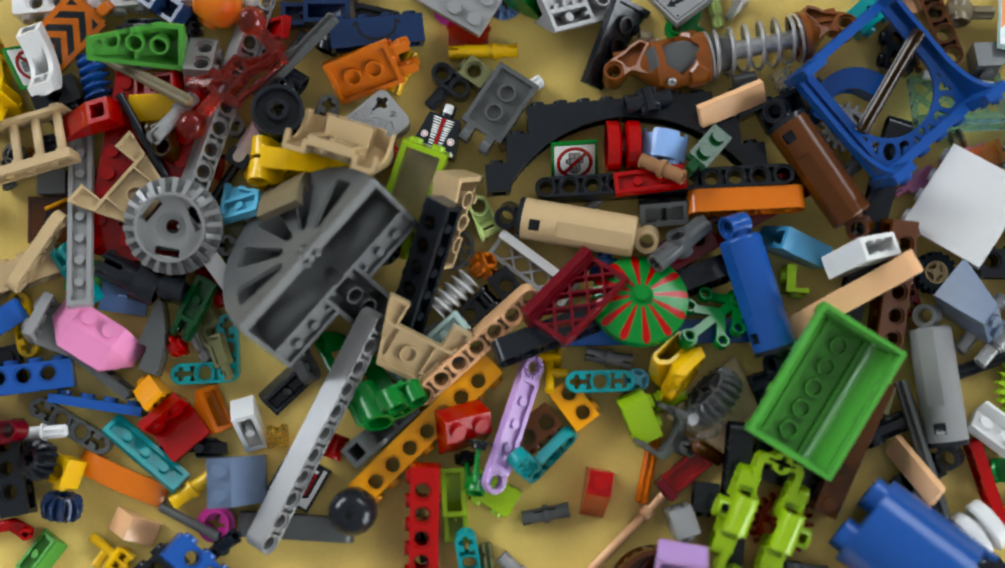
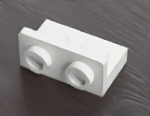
[967,401,1005,459]

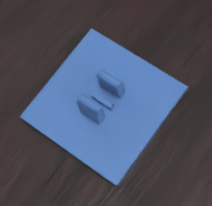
[98,280,148,317]

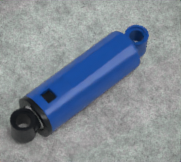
[718,212,795,378]

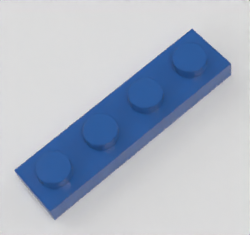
[47,389,148,417]

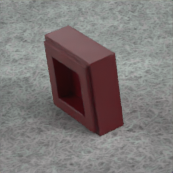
[654,477,679,502]

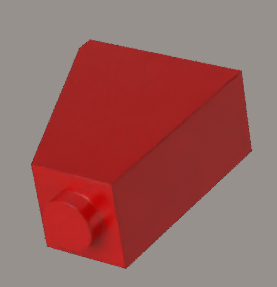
[579,466,615,518]

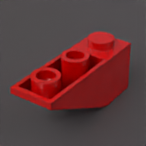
[62,96,125,142]

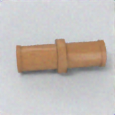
[637,153,687,185]

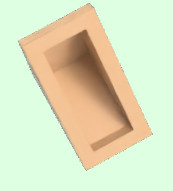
[109,506,162,546]

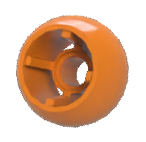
[192,0,243,30]

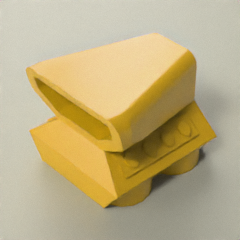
[648,331,706,402]

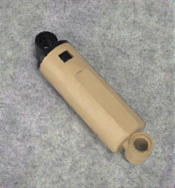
[494,197,660,257]

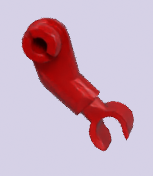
[0,518,34,541]

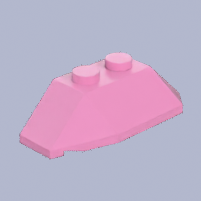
[52,299,146,372]

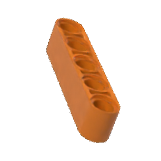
[687,184,806,218]

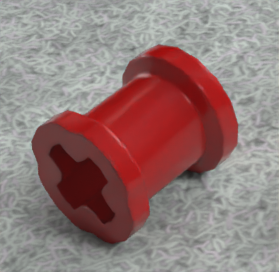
[323,433,349,461]

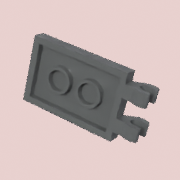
[458,61,539,156]

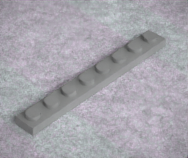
[66,135,95,309]

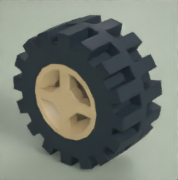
[914,252,955,295]

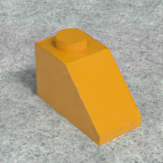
[133,374,174,411]

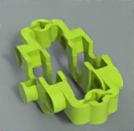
[707,450,812,568]

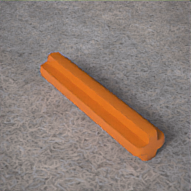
[635,437,661,504]

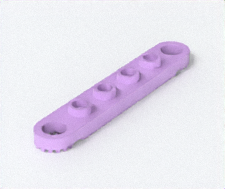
[481,356,544,495]

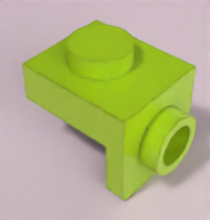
[778,264,810,299]

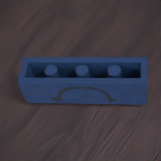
[329,10,425,54]

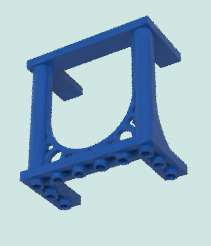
[783,0,1005,189]

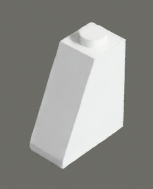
[821,231,902,280]

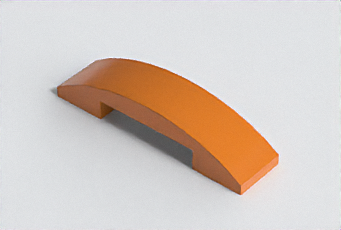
[80,448,169,507]

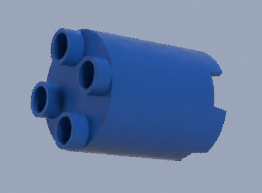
[828,478,999,568]

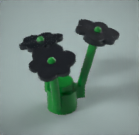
[454,440,495,497]

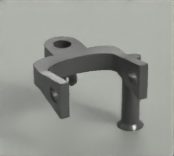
[633,401,699,460]

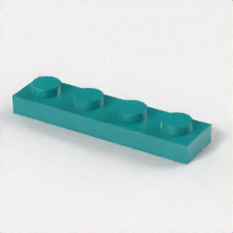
[101,413,190,494]

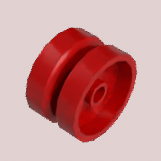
[604,120,642,173]

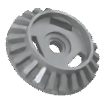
[123,177,224,275]

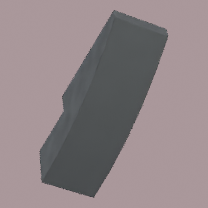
[138,299,171,376]

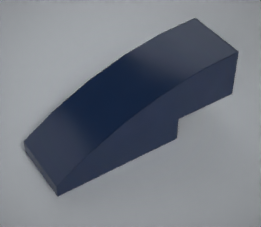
[135,0,193,25]
[281,0,350,29]

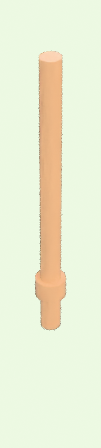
[586,492,667,568]

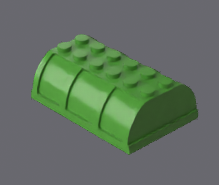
[744,301,908,482]

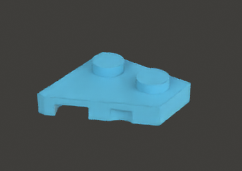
[220,183,263,225]

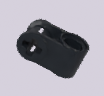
[460,284,502,327]

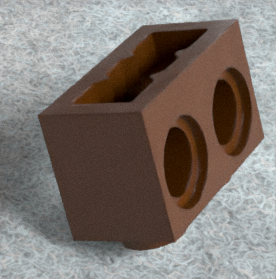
[519,402,562,454]

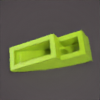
[441,467,469,544]

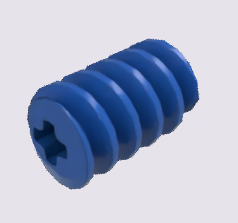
[75,54,113,102]

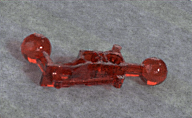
[177,6,289,140]

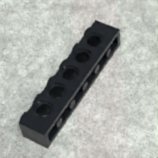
[396,195,463,334]

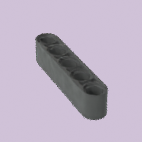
[238,511,354,543]

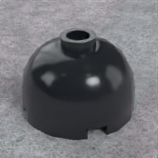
[329,487,378,536]

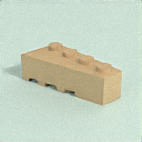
[431,169,485,270]

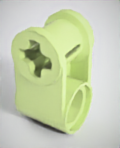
[469,195,502,242]

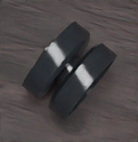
[251,84,304,143]

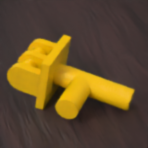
[537,347,568,394]
[88,533,137,568]

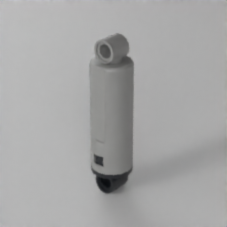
[908,304,970,471]

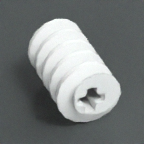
[432,269,479,319]

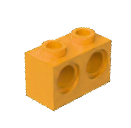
[548,378,600,432]

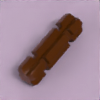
[691,438,724,466]

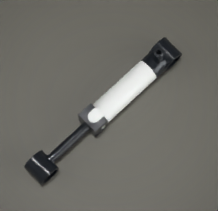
[189,68,310,223]

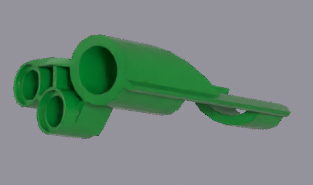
[314,332,428,431]

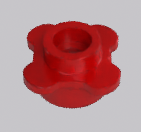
[166,334,190,358]

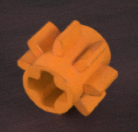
[468,250,498,281]

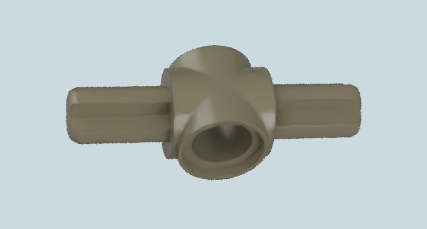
[928,0,995,28]

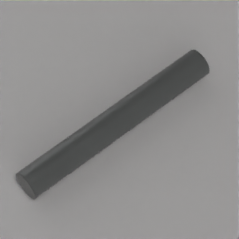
[158,503,222,541]

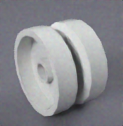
[949,499,1005,563]

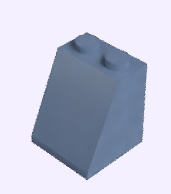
[934,259,1004,344]
[206,454,268,509]

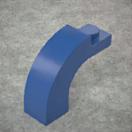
[809,67,885,125]

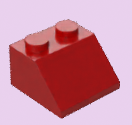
[435,399,492,455]

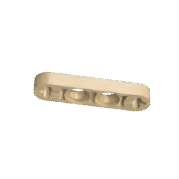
[5,210,67,294]

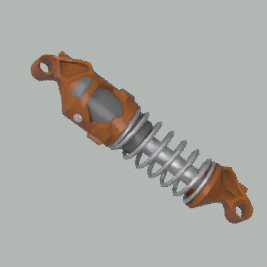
[603,5,856,91]

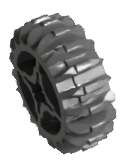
[684,366,743,427]

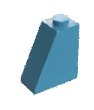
[760,226,833,270]

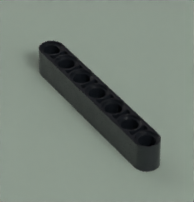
[720,421,754,567]

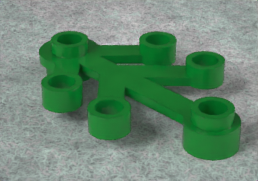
[676,287,746,350]

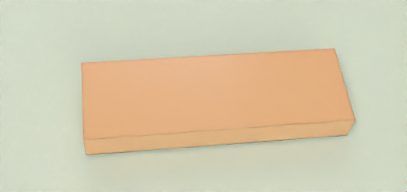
[696,79,767,128]
[884,435,946,506]

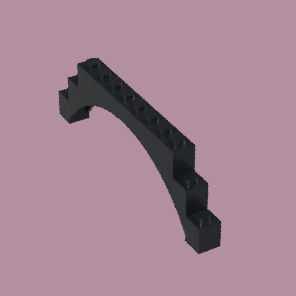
[484,89,767,197]

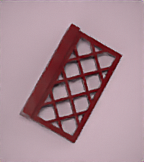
[521,246,630,347]

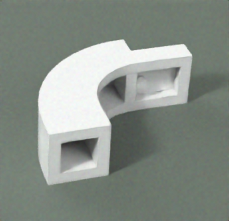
[16,22,62,97]

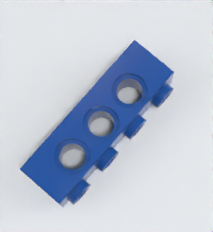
[0,355,77,396]
[158,532,229,568]

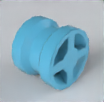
[624,368,649,391]

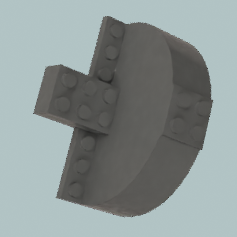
[223,167,418,368]

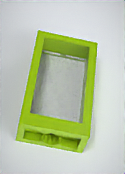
[386,135,451,233]

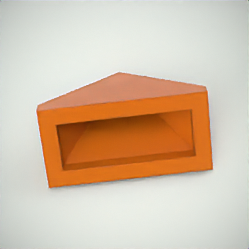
[194,383,234,435]

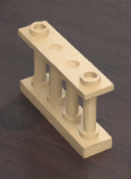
[0,102,81,185]

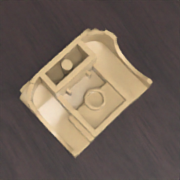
[281,108,397,175]

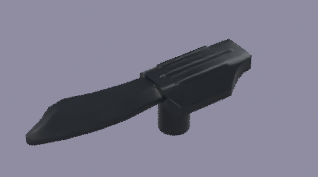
[158,438,228,458]

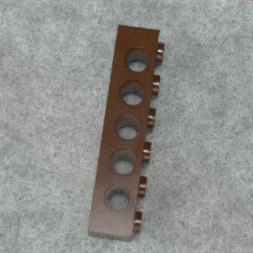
[867,218,920,351]

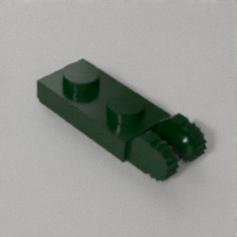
[170,274,220,343]

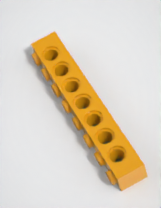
[346,354,504,504]

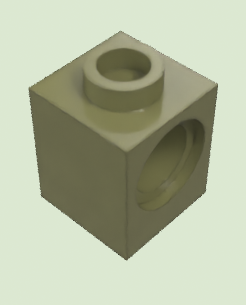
[457,55,494,93]

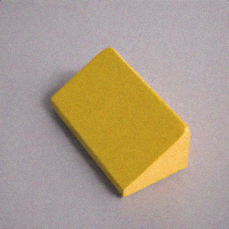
[128,94,176,122]

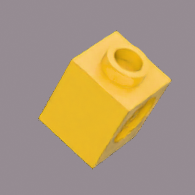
[45,453,87,492]

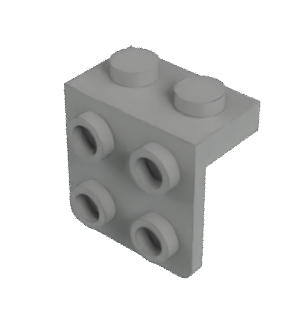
[21,291,70,358]

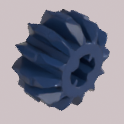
[40,490,84,523]

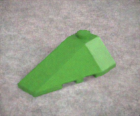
[86,21,188,71]

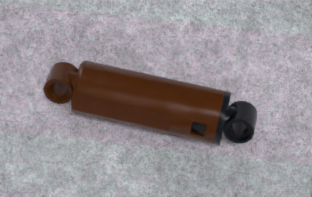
[763,98,874,240]

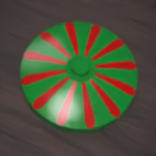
[591,256,689,347]

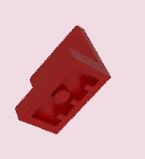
[137,392,211,463]

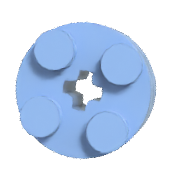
[642,127,689,165]

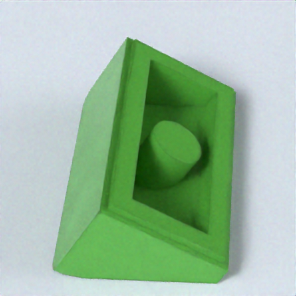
[15,528,67,568]

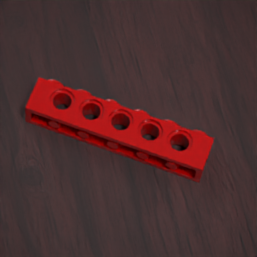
[404,462,441,568]

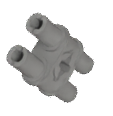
[954,293,1005,369]

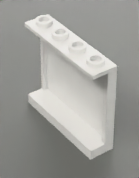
[901,143,1005,270]

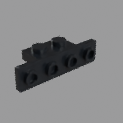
[736,76,823,135]

